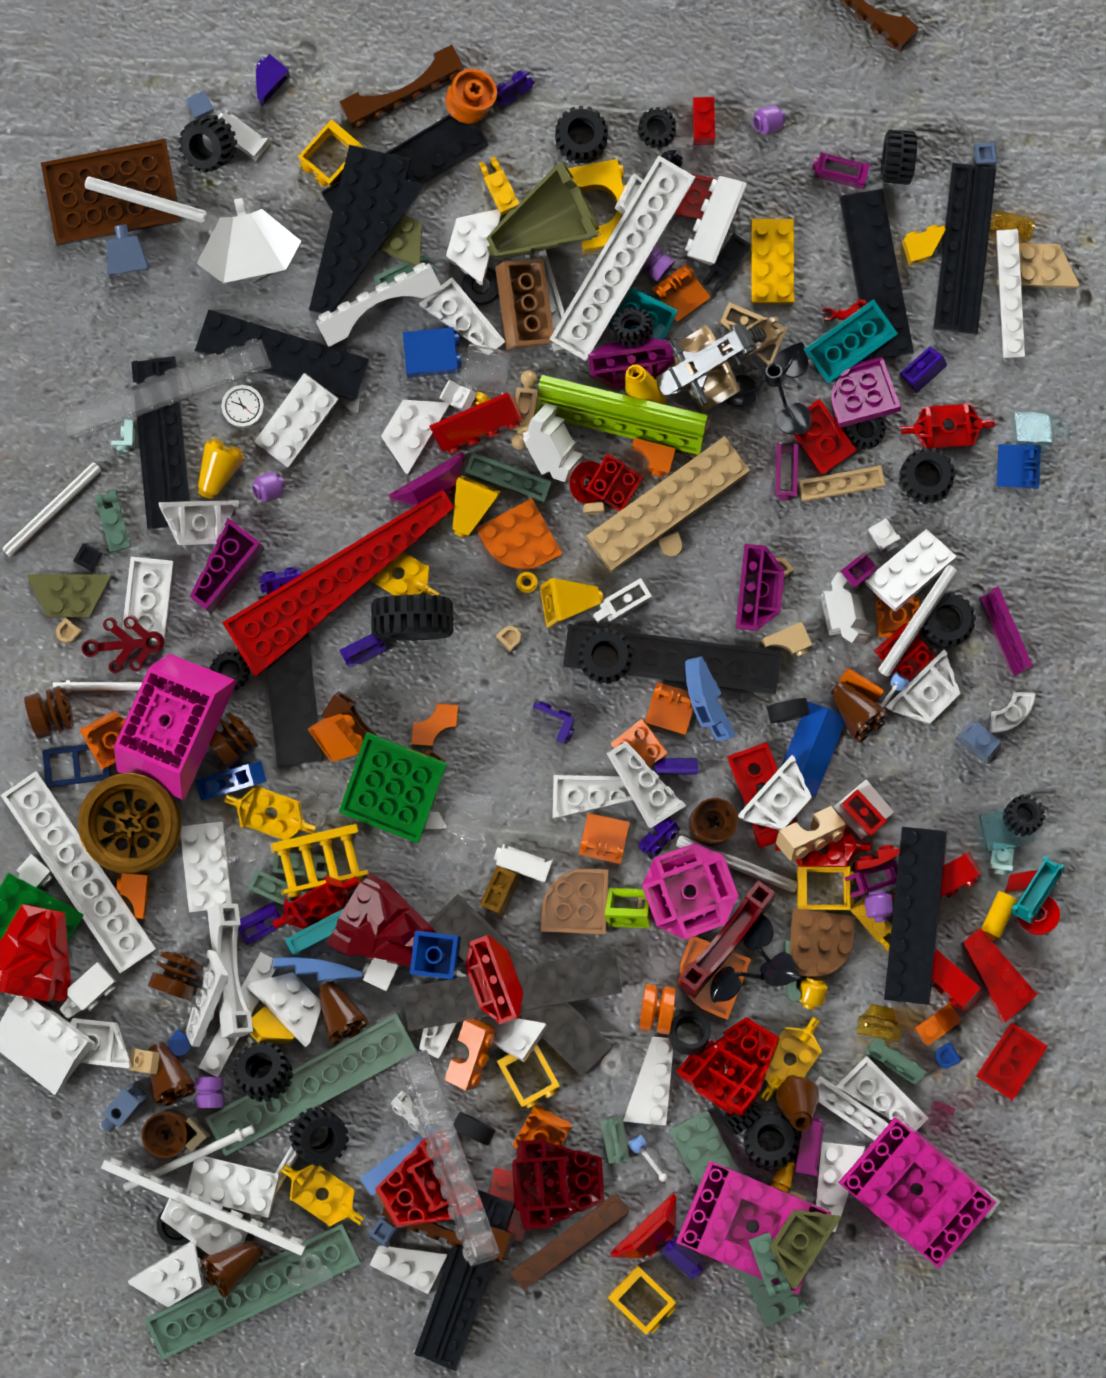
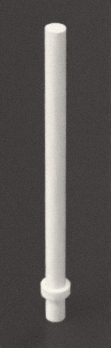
[53,680,142,693]
[123,1125,255,1192]

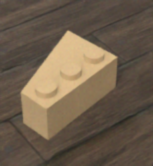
[720,302,788,366]

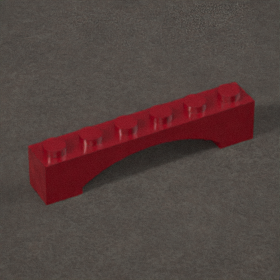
[678,880,775,998]

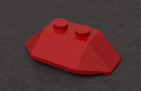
[465,935,523,1024]
[610,1193,677,1258]

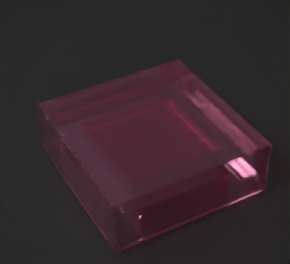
[930,1101,956,1116]

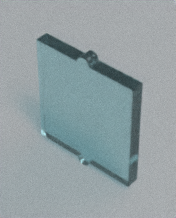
[1014,411,1052,446]
[979,811,1021,852]

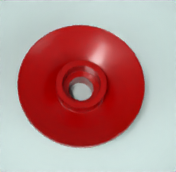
[569,461,600,504]
[1017,896,1060,935]

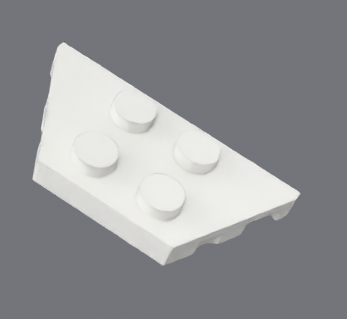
[446,209,502,285]
[381,400,450,475]
[159,500,239,545]
[885,650,960,724]
[738,755,812,830]
[248,972,322,1047]
[70,1018,132,1068]
[128,1239,204,1307]

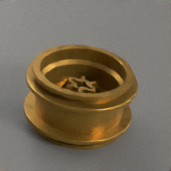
[78,773,182,874]

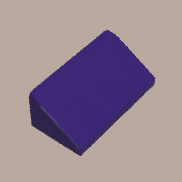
[899,346,947,392]
[654,758,698,775]
[238,902,284,945]

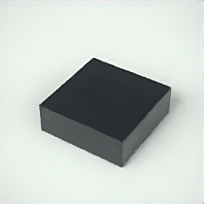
[73,543,103,572]

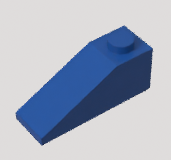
[195,761,267,801]

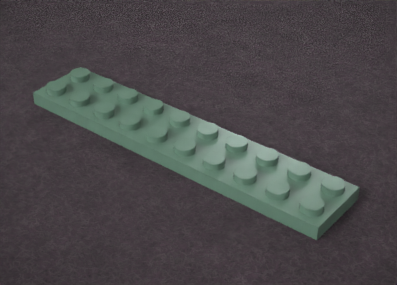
[205,1013,417,1157]
[669,1110,807,1327]
[144,1223,361,1360]

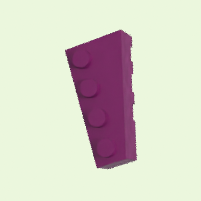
[190,518,265,615]

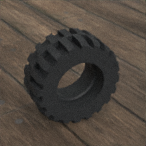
[371,594,454,641]

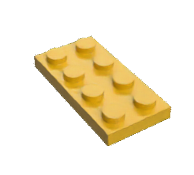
[751,219,794,304]

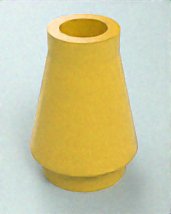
[770,1162,796,1193]

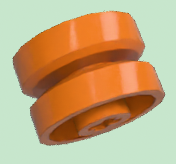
[445,69,497,124]
[639,984,676,1035]

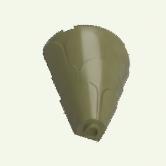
[487,162,601,259]

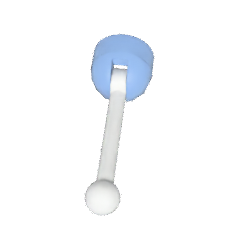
[880,672,910,708]
[627,1134,668,1182]

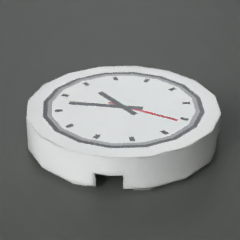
[221,385,264,428]

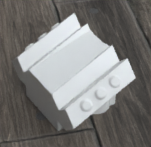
[523,403,583,482]
[821,573,872,645]

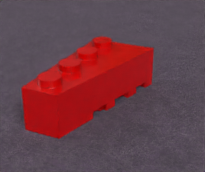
[891,851,982,901]
[961,928,1038,1023]
[932,949,983,1014]

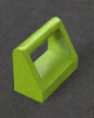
[605,888,652,928]

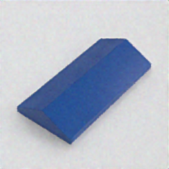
[781,702,845,797]

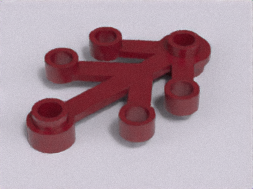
[81,615,165,673]

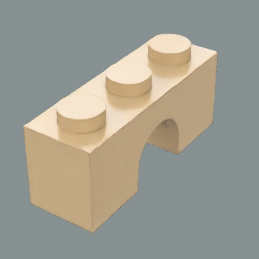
[776,806,846,861]

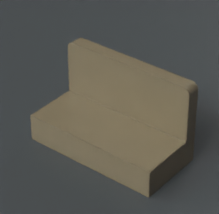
[185,1117,211,1152]

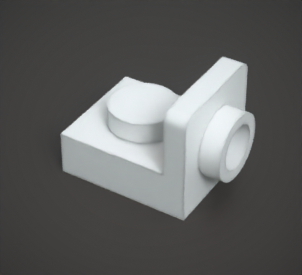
[440,380,477,411]
[868,518,901,552]

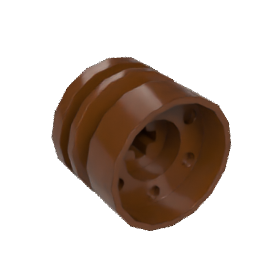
[24,686,74,740]
[209,711,259,769]
[689,798,738,846]
[148,951,204,1001]
[142,1110,193,1158]

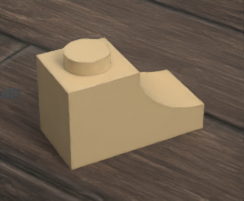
[761,622,812,657]

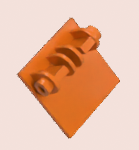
[652,264,711,322]
[645,682,693,735]
[610,719,668,767]
[579,813,630,864]

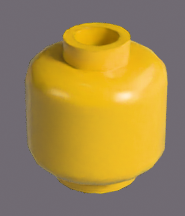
[799,977,828,1010]

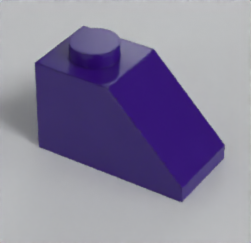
[256,54,290,106]

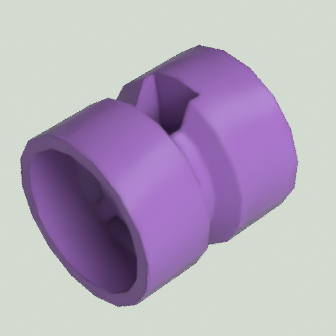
[642,245,675,282]
[195,1077,224,1108]

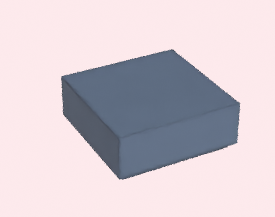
[186,90,214,120]
[973,142,997,166]
[369,1217,400,1248]

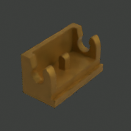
[479,865,521,916]

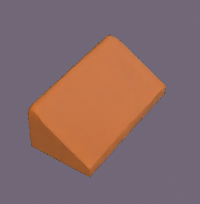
[838,668,884,702]

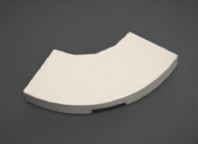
[990,692,1036,734]

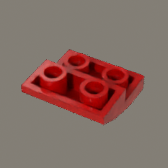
[585,453,643,512]
[874,622,936,681]
[853,845,900,872]

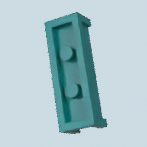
[1012,855,1064,924]
[285,909,343,957]

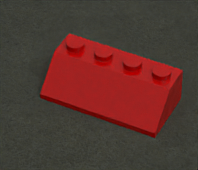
[429,392,524,455]

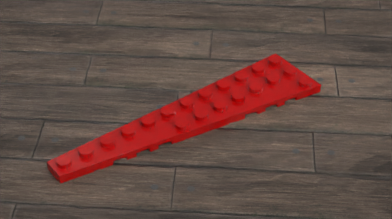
[222,490,454,678]

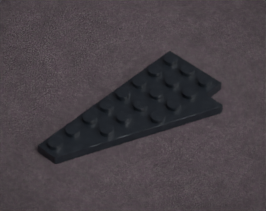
[309,145,425,314]

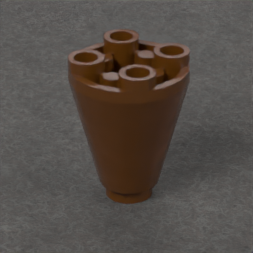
[831,682,887,743]
[319,981,369,1045]
[149,1042,195,1106]
[776,1075,819,1131]
[200,1240,264,1298]

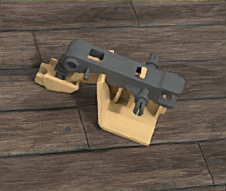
[656,317,784,413]

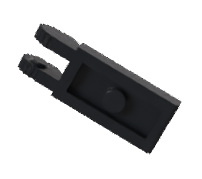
[702,233,751,293]

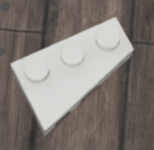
[478,1017,548,1062]
[370,1245,447,1294]

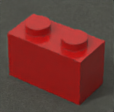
[692,97,715,145]
[840,789,887,837]

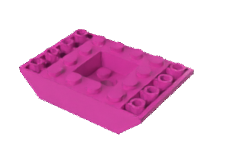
[114,653,237,800]
[838,1117,996,1268]
[676,1160,832,1294]

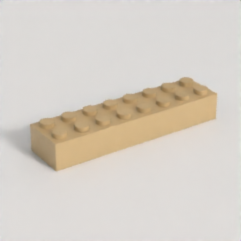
[586,436,750,573]

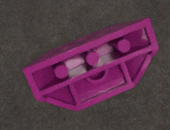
[588,338,675,389]
[388,452,465,507]
[736,544,785,631]

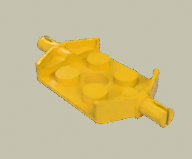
[370,552,440,596]
[224,785,316,840]
[760,1017,822,1102]
[280,1164,364,1227]

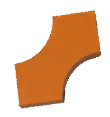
[411,703,458,747]

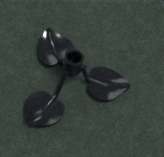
[725,342,811,435]
[710,915,801,1003]

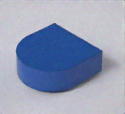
[169,1029,192,1056]
[935,1042,961,1068]

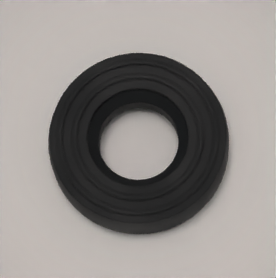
[462,267,499,305]

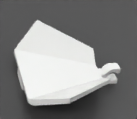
[197,198,301,284]

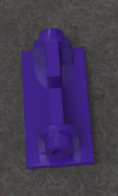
[496,70,535,107]
[259,567,302,594]
[339,634,387,669]
[638,817,680,860]
[660,1235,707,1280]

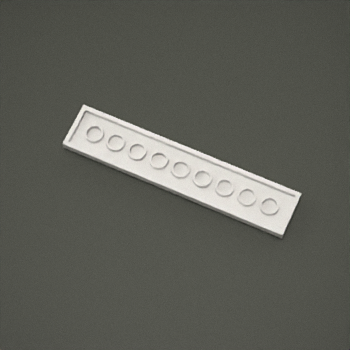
[549,155,695,362]
[1,771,157,974]

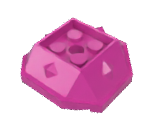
[642,843,739,940]

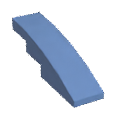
[272,957,362,982]
[359,1126,436,1196]

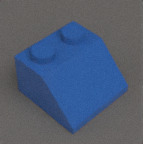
[410,931,461,980]

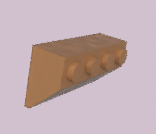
[495,259,554,350]

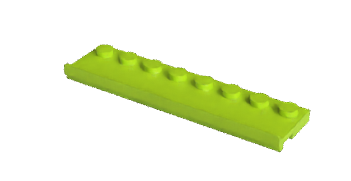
[535,375,707,455]

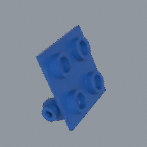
[996,444,1041,489]

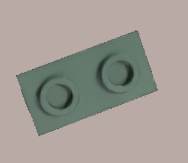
[601,1117,630,1164]

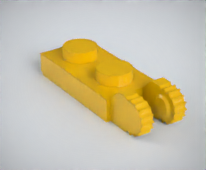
[478,156,519,215]
[849,895,892,953]

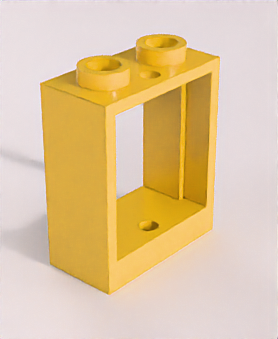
[298,119,364,187]
[797,866,854,911]
[497,1044,560,1108]
[608,1264,676,1335]

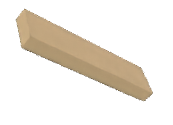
[798,465,886,503]

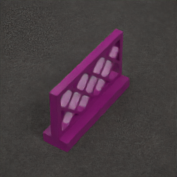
[979,586,1033,676]

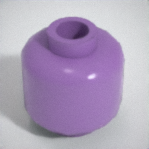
[753,105,785,135]
[252,472,285,503]
[864,890,893,923]

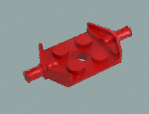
[900,403,995,449]
[775,826,871,867]
[272,876,359,930]

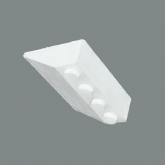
[685,176,747,265]
[0,995,95,1095]

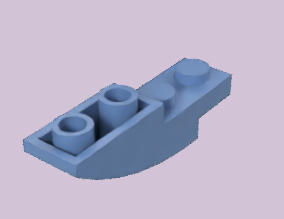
[685,657,736,741]

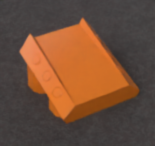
[874,593,920,637]
[79,711,126,769]
[308,714,363,762]
[512,1105,572,1149]

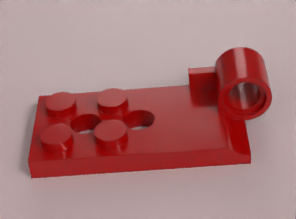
[727,742,797,849]

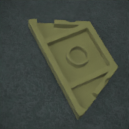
[379,215,422,267]
[28,574,111,618]
[769,1209,841,1289]

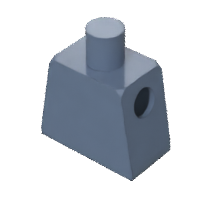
[107,224,149,275]
[956,722,1001,764]
[101,1083,149,1133]

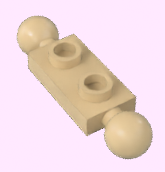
[512,370,538,450]

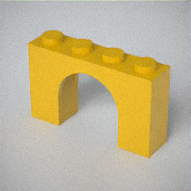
[568,159,626,255]

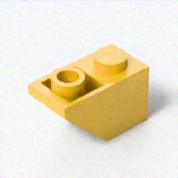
[902,225,945,266]
[250,1006,295,1044]

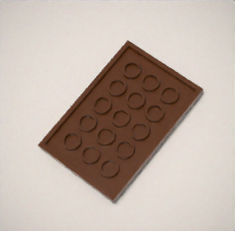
[41,139,182,246]

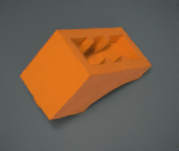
[632,438,676,478]
[117,873,150,919]
[913,1003,961,1046]

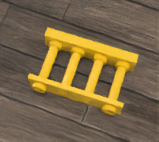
[270,824,368,898]

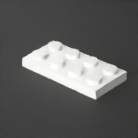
[254,373,339,467]
[865,529,957,612]
[122,557,174,645]
[181,821,232,913]
[186,1156,280,1218]

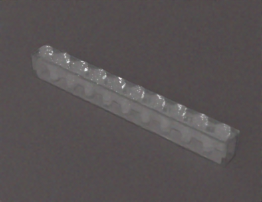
[60,339,272,440]
[397,1050,500,1267]

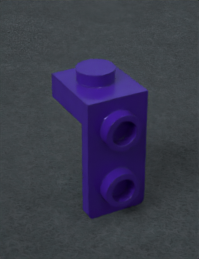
[533,701,575,744]

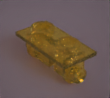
[990,209,1036,241]

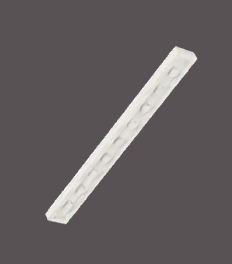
[815,1076,1001,1219]
[101,1157,307,1256]

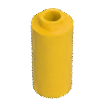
[981,891,1018,941]

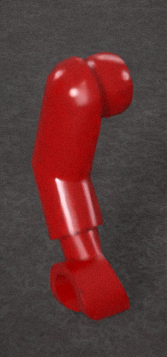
[823,300,868,321]

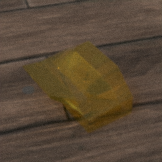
[857,1004,901,1042]

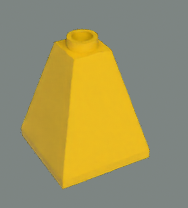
[453,475,501,538]
[539,578,603,628]

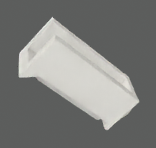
[218,110,270,161]
[494,844,553,883]

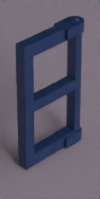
[42,744,111,788]

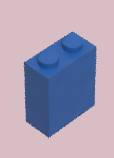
[403,327,462,378]

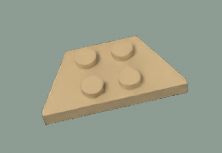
[996,243,1079,288]

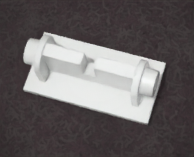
[390,1090,433,1134]

